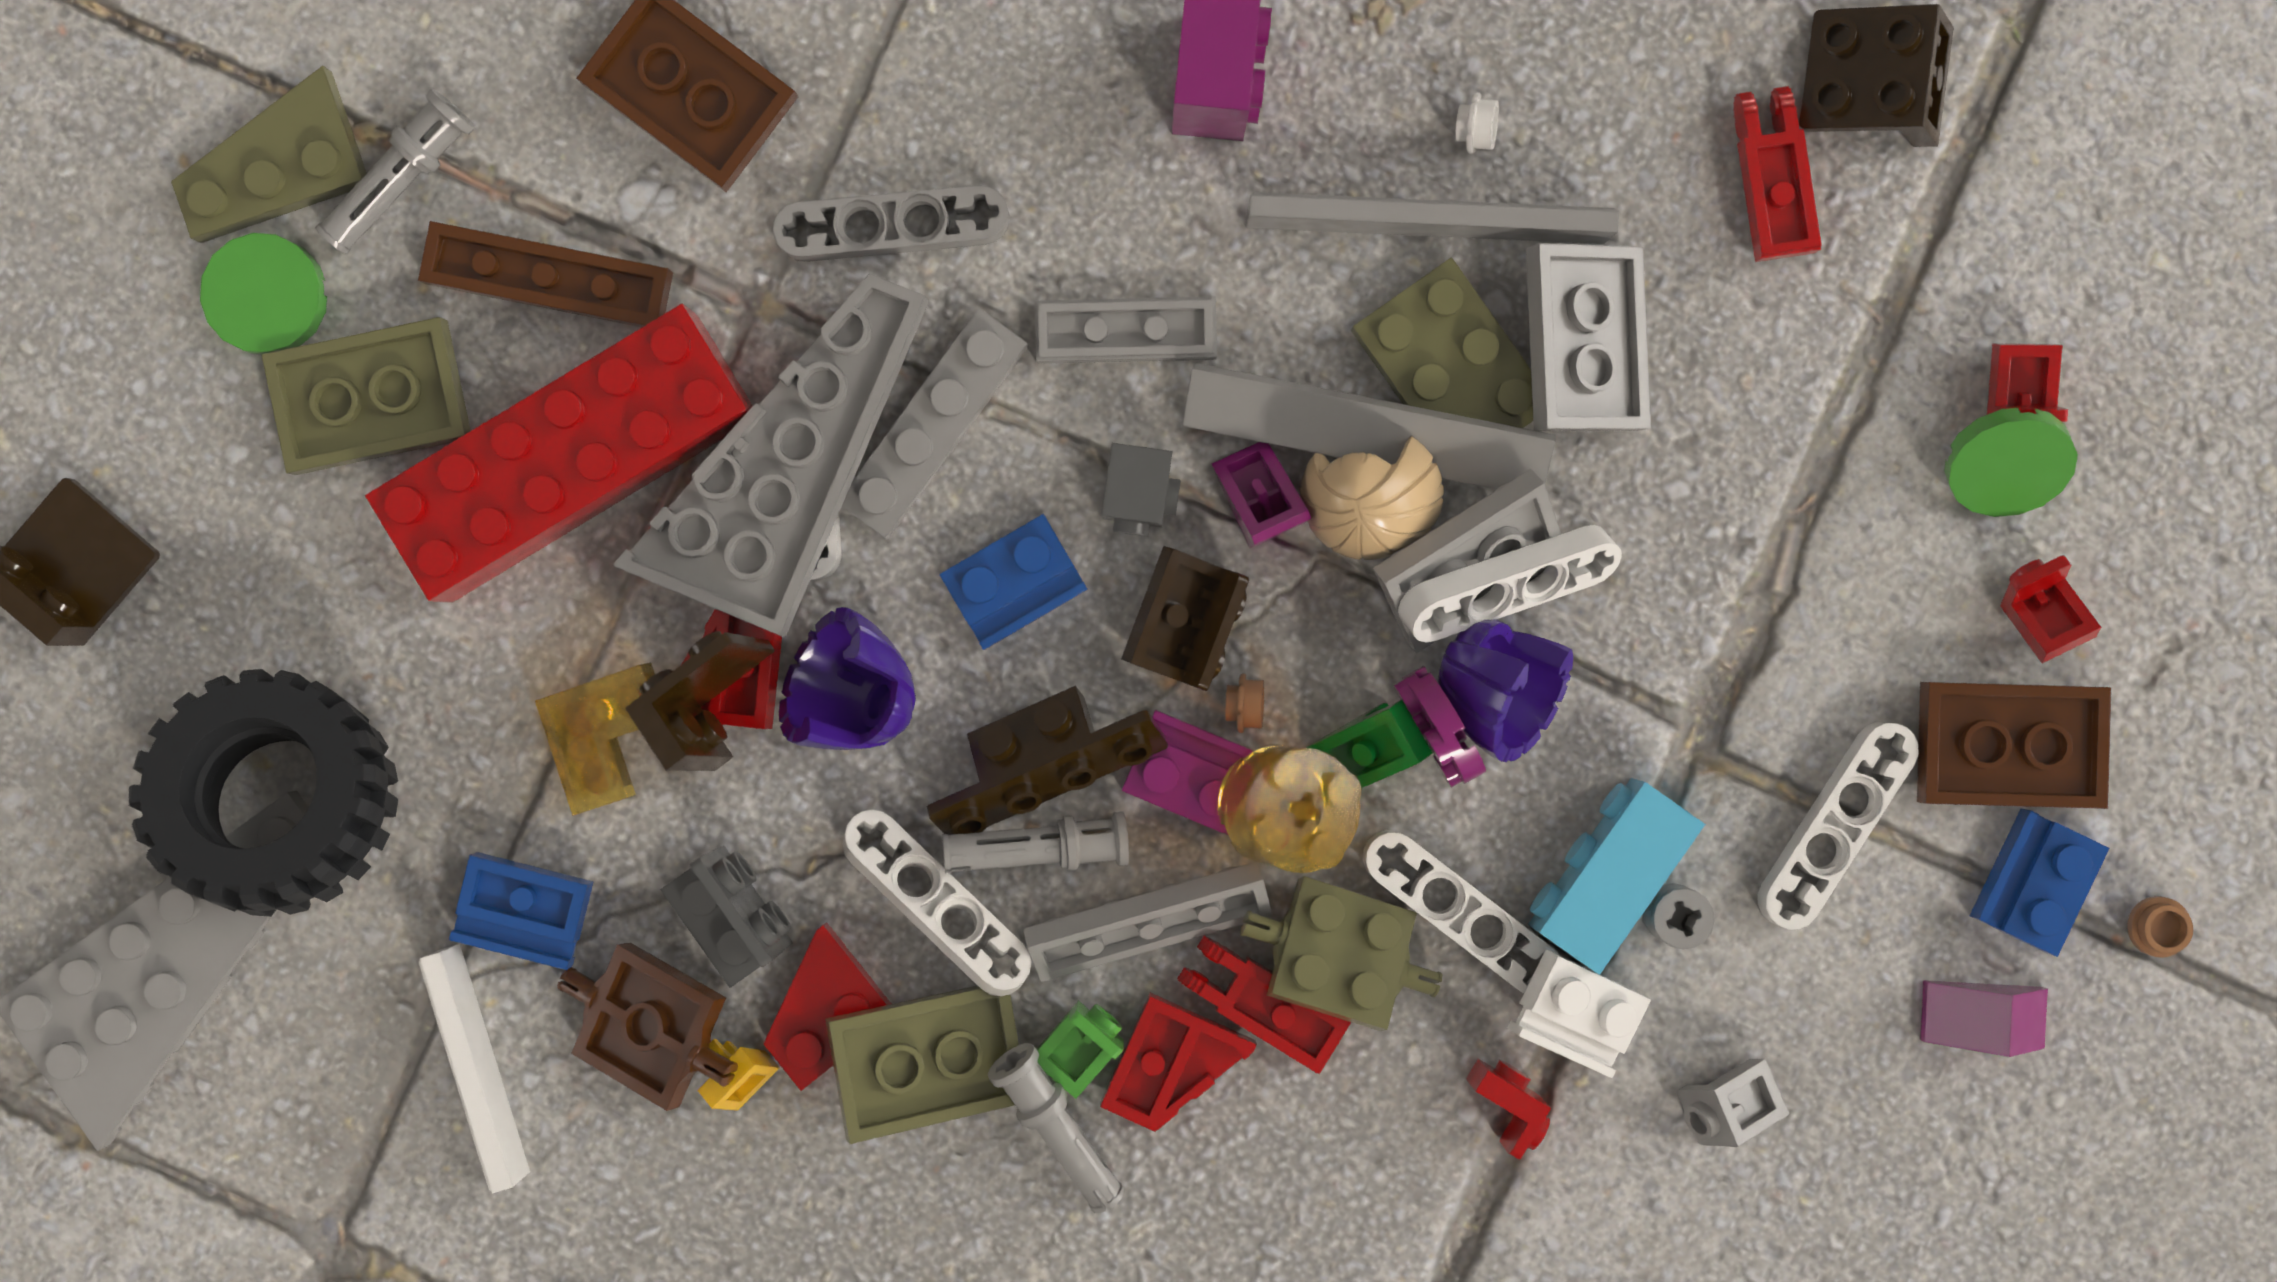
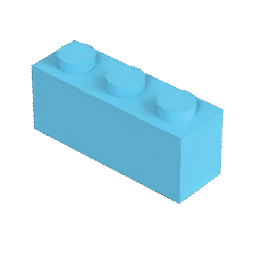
[1528,778,1706,975]

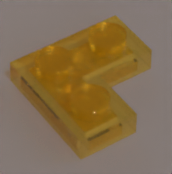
[535,662,655,816]

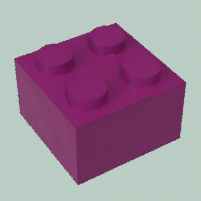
[1172,0,1272,141]

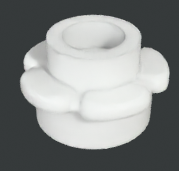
[1456,92,1499,154]

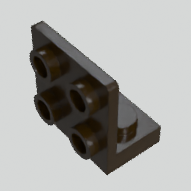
[1799,4,1954,147]
[0,478,160,646]
[625,631,775,771]

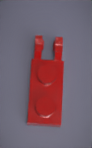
[1733,86,1822,262]
[1177,935,1351,1074]

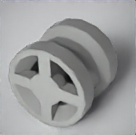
[1642,883,1715,950]

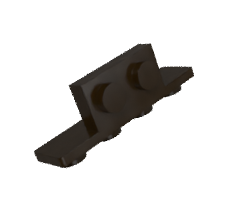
[927,685,1168,835]

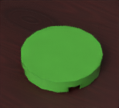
[200,233,327,354]
[1944,408,2078,517]

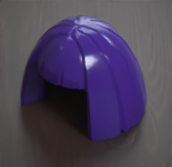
[778,607,916,750]
[1438,620,1574,763]

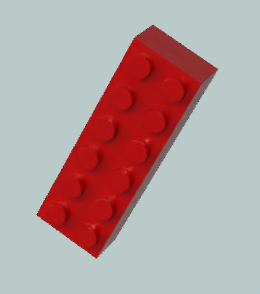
[365,303,753,603]

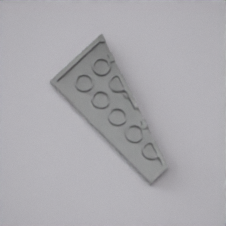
[612,273,929,637]
[0,791,309,1151]

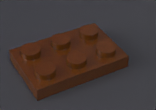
[576,0,798,193]
[1917,682,2111,809]

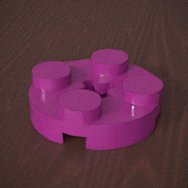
[1393,665,1486,788]

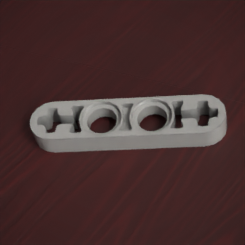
[773,185,1010,262]

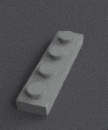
[842,308,1029,539]
[1023,861,1273,982]

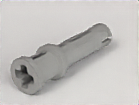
[315,89,475,254]
[942,811,1129,874]
[988,1043,1125,1213]

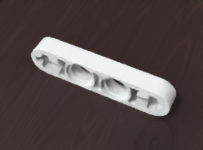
[1398,525,1622,643]
[1757,722,1919,930]
[842,810,1031,997]
[1363,830,1559,993]

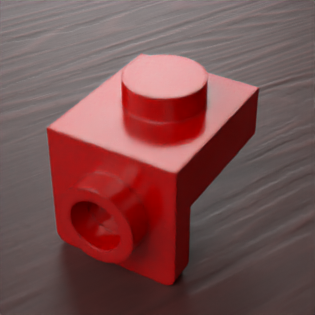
[1987,343,2069,422]
[2000,555,2102,664]
[1466,1059,1551,1160]

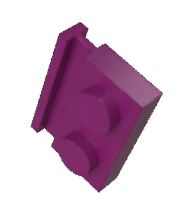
[1122,709,1267,837]

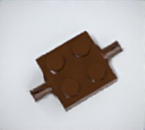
[557,942,738,1111]

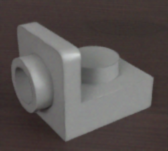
[1677,1059,1789,1147]

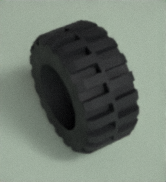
[129,669,398,917]

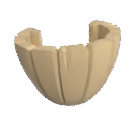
[1300,436,1444,560]

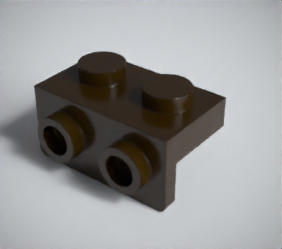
[1121,546,1249,691]

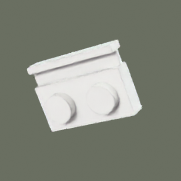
[1507,949,1651,1078]

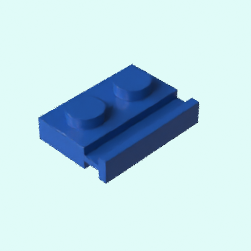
[939,513,1088,650]
[1969,808,2110,957]
[449,852,594,970]

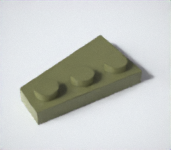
[171,65,367,243]

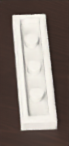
[419,944,530,1194]

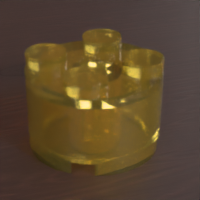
[1218,744,1362,873]

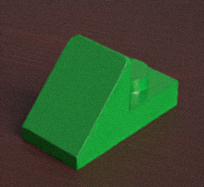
[1307,700,1433,799]

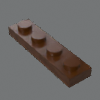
[418,221,673,327]

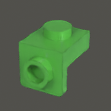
[1037,1000,1124,1099]

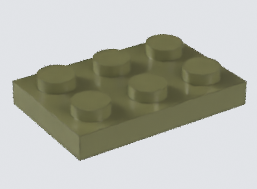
[1351,257,1533,428]
[261,317,471,475]
[825,985,1019,1144]

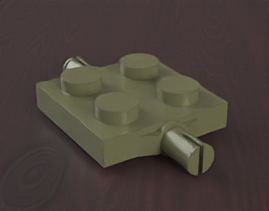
[1240,876,1443,1031]

